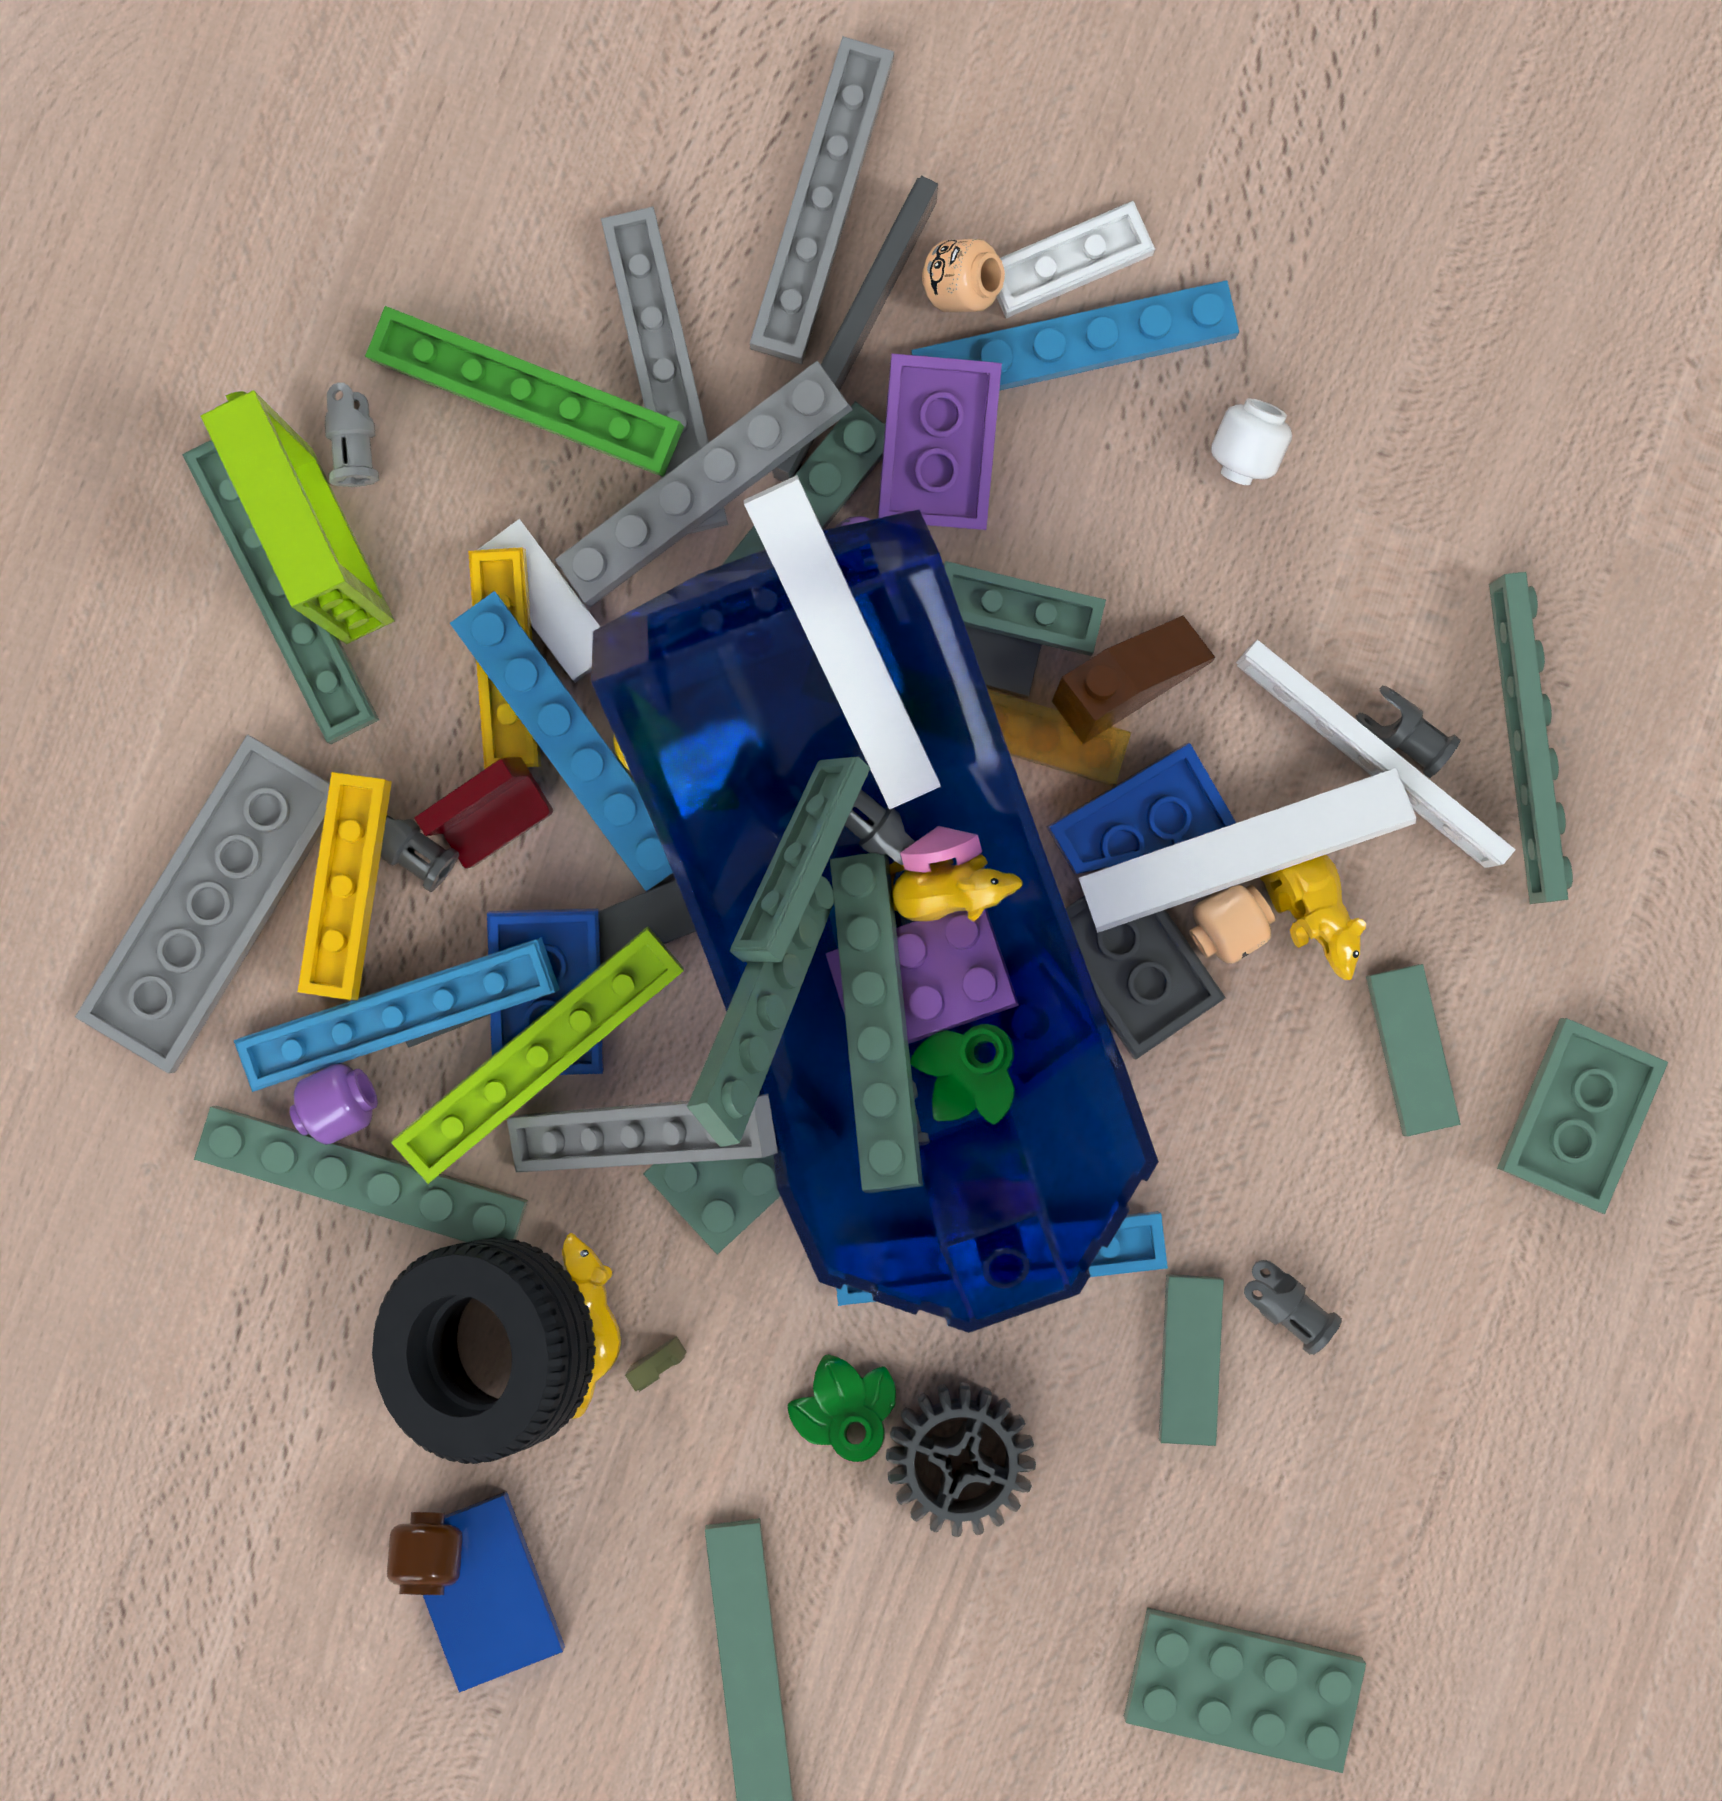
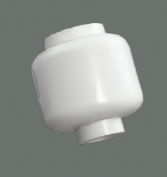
[1211,398,1292,485]

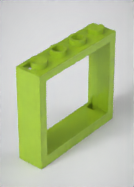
[200,390,395,644]

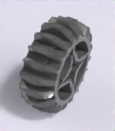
[886,1383,1036,1537]

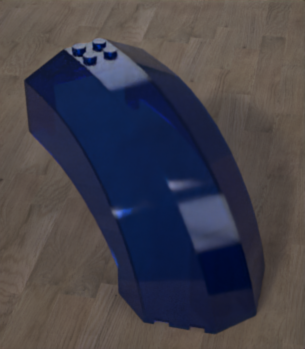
[591,509,1159,1333]

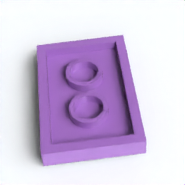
[877,353,1002,530]
[825,908,1019,1044]

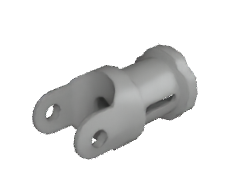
[325,383,379,487]

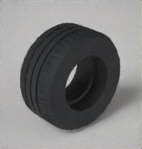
[372,1237,596,1464]

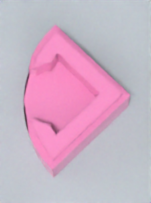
[900,826,982,872]

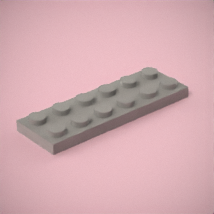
[75,735,330,1074]

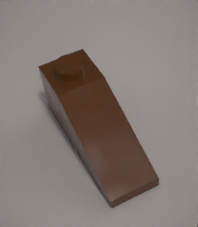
[1052,615,1215,744]

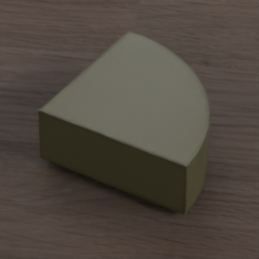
[625,1336,687,1392]

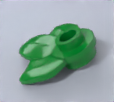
[910,1024,1015,1125]
[788,1354,896,1462]

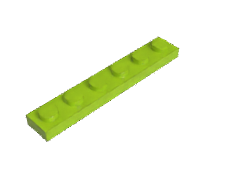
[391,926,684,1184]

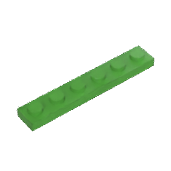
[365,306,684,477]

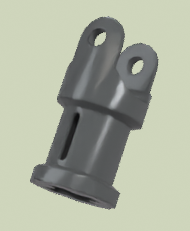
[1356,686,1461,778]
[844,789,915,865]
[381,815,459,892]
[1244,1260,1342,1355]

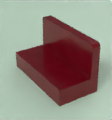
[414,757,553,869]

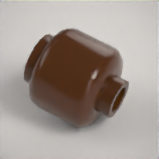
[387,1512,462,1595]

